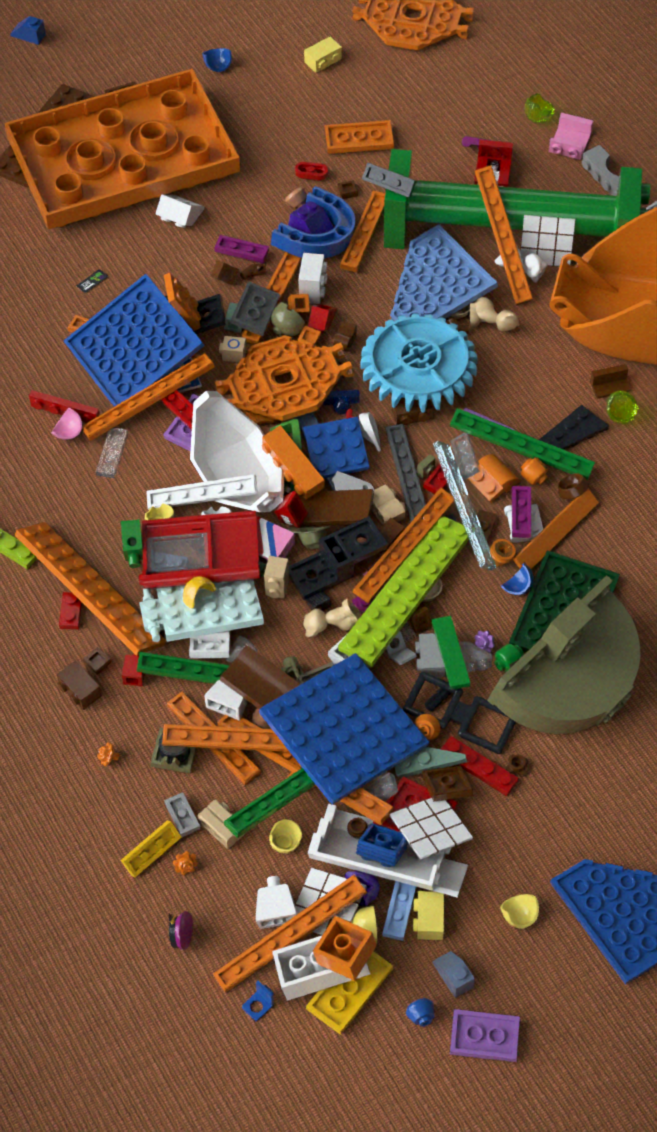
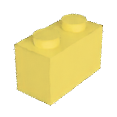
[304,37,342,73]
[413,891,444,940]

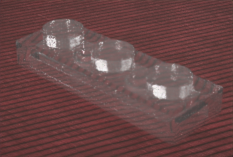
[96,428,128,478]
[450,433,480,480]

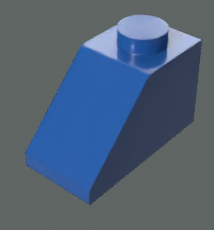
[10,16,46,45]

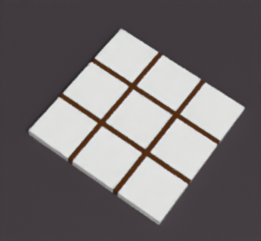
[521,215,575,266]
[390,798,473,860]
[295,868,367,935]

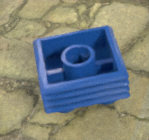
[356,823,408,867]

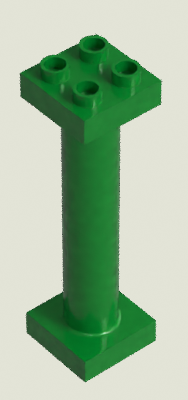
[384,149,651,249]

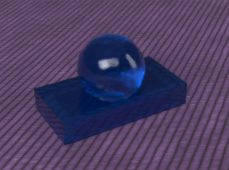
[323,390,360,415]

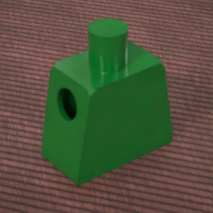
[121,519,143,568]

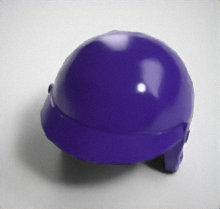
[345,870,380,906]

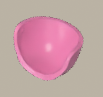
[51,408,82,440]

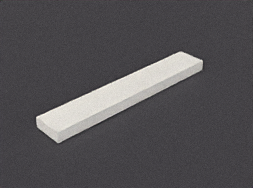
[147,474,258,510]

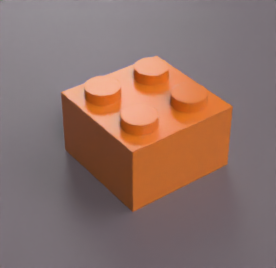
[313,916,377,981]

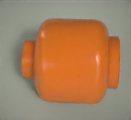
[520,457,548,485]

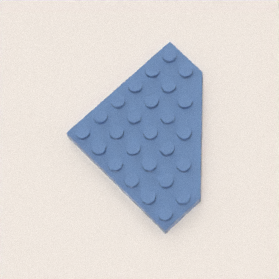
[390,224,498,321]

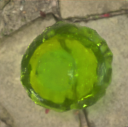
[525,93,555,124]
[606,390,639,425]

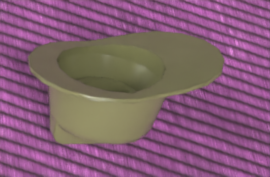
[287,526,330,549]

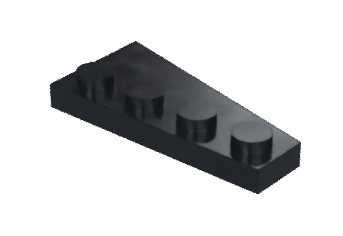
[539,405,609,450]

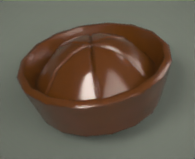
[558,473,589,499]

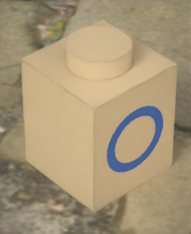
[219,336,247,363]

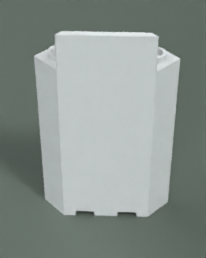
[308,804,468,897]

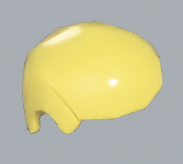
[145,503,174,520]
[269,819,302,854]

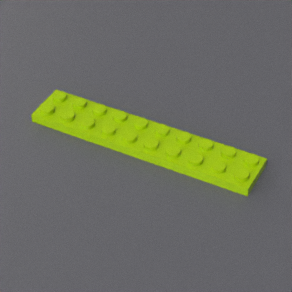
[338,515,473,667]

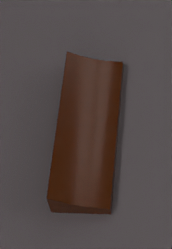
[219,645,301,709]

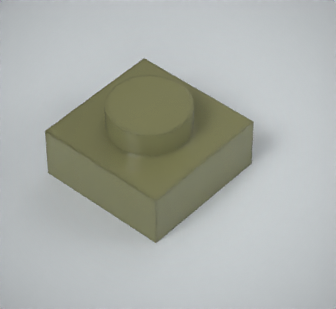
[417,454,436,480]

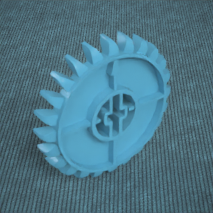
[360,313,478,412]

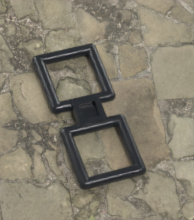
[403,672,516,754]

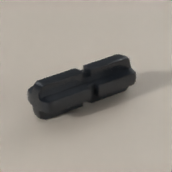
[424,688,452,712]

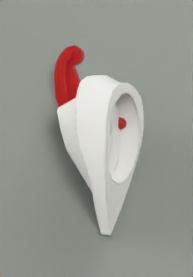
[346,409,381,452]

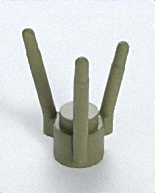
[281,656,304,680]

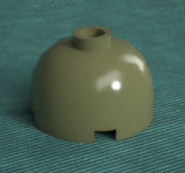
[271,302,306,337]

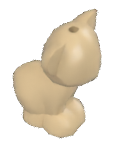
[470,297,520,331]
[303,598,361,637]

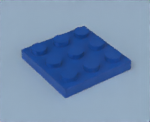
[303,416,369,478]

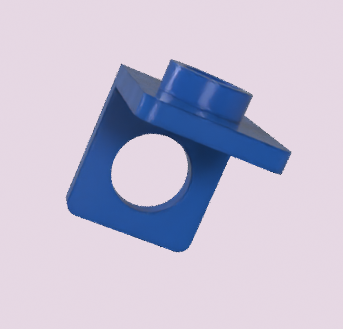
[242,981,274,1021]

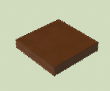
[422,765,473,802]

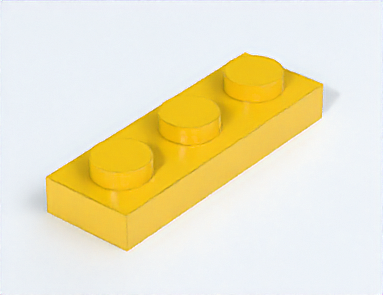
[121,820,181,877]

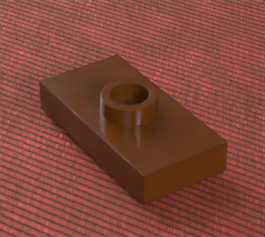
[468,509,497,548]

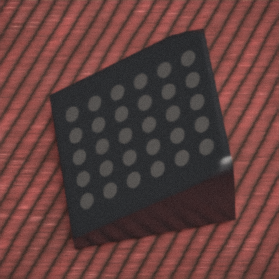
[305,591,331,611]

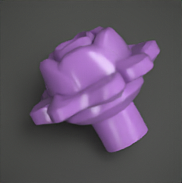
[475,630,495,653]

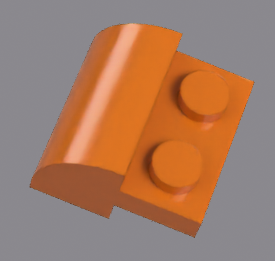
[466,454,520,503]

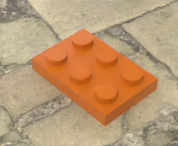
[164,272,201,331]

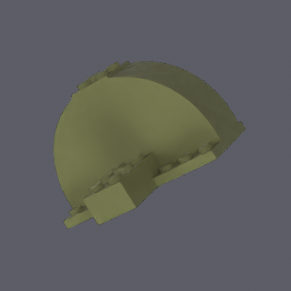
[487,575,640,734]

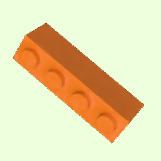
[261,425,324,500]

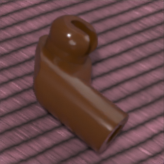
[240,264,266,280]

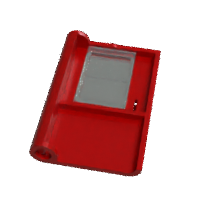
[139,510,260,589]

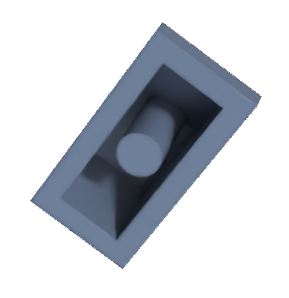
[432,951,475,998]

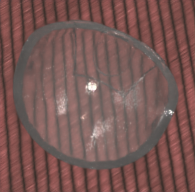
[225,636,258,663]

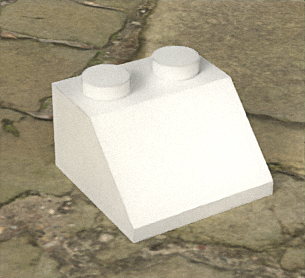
[156,195,205,228]

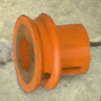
[490,539,516,566]

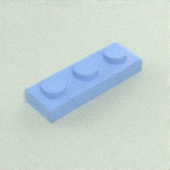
[383,881,417,941]

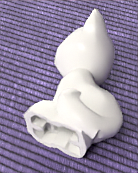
[495,245,548,283]

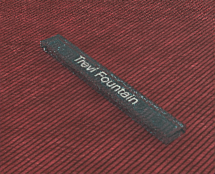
[433,441,497,571]

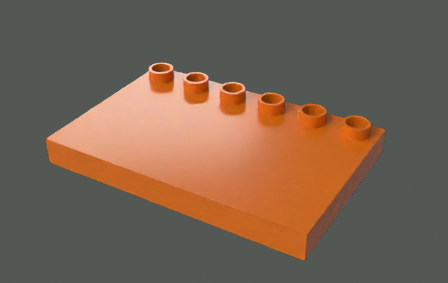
[4,68,240,230]

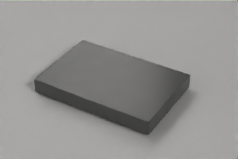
[230,281,281,336]

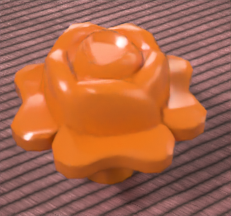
[98,742,119,767]
[173,851,198,875]

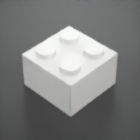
[298,253,327,304]

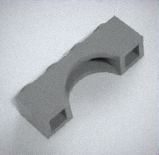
[582,145,620,196]

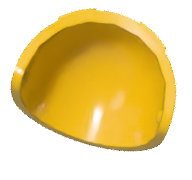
[183,576,216,608]

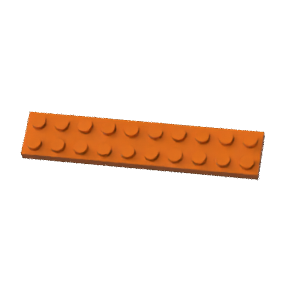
[15,522,167,656]

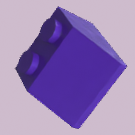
[288,201,334,234]

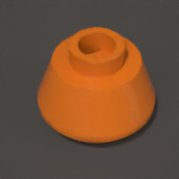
[414,714,440,741]

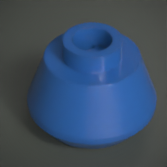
[406,998,434,1027]

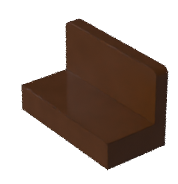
[590,364,631,399]

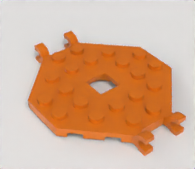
[352,0,474,50]
[215,335,354,421]

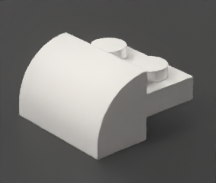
[189,631,230,658]

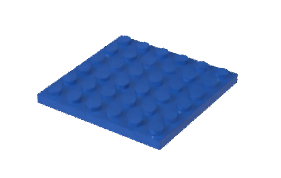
[64,274,205,407]
[259,653,429,805]

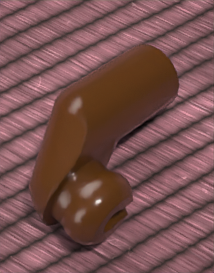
[446,316,469,334]

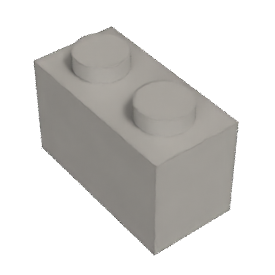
[415,633,445,677]

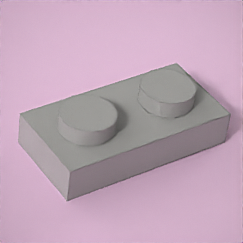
[164,792,200,838]

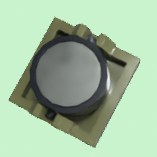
[150,728,197,773]

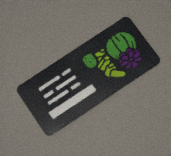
[76,269,108,293]

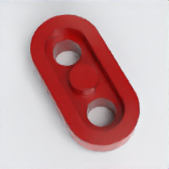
[295,162,328,180]

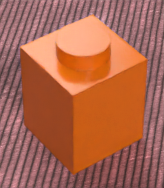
[288,294,310,315]

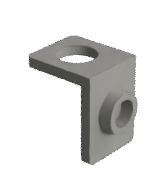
[386,631,417,665]

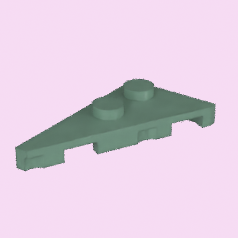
[395,747,467,779]

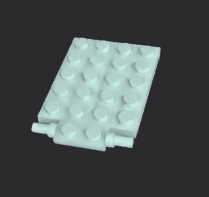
[139,579,264,642]

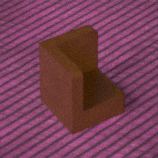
[211,260,239,285]

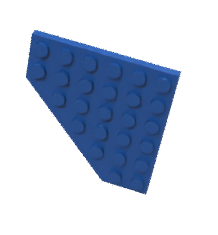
[550,859,657,985]

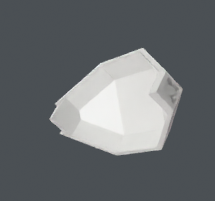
[190,391,284,512]

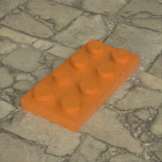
[325,120,394,154]

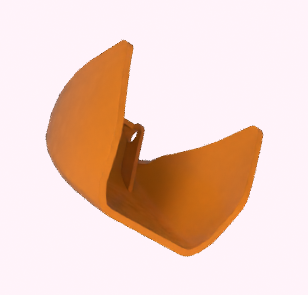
[549,207,657,364]

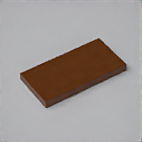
[300,489,374,526]

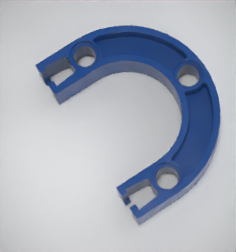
[271,186,355,258]

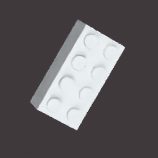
[272,936,370,1001]

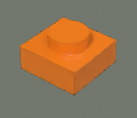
[297,325,321,346]

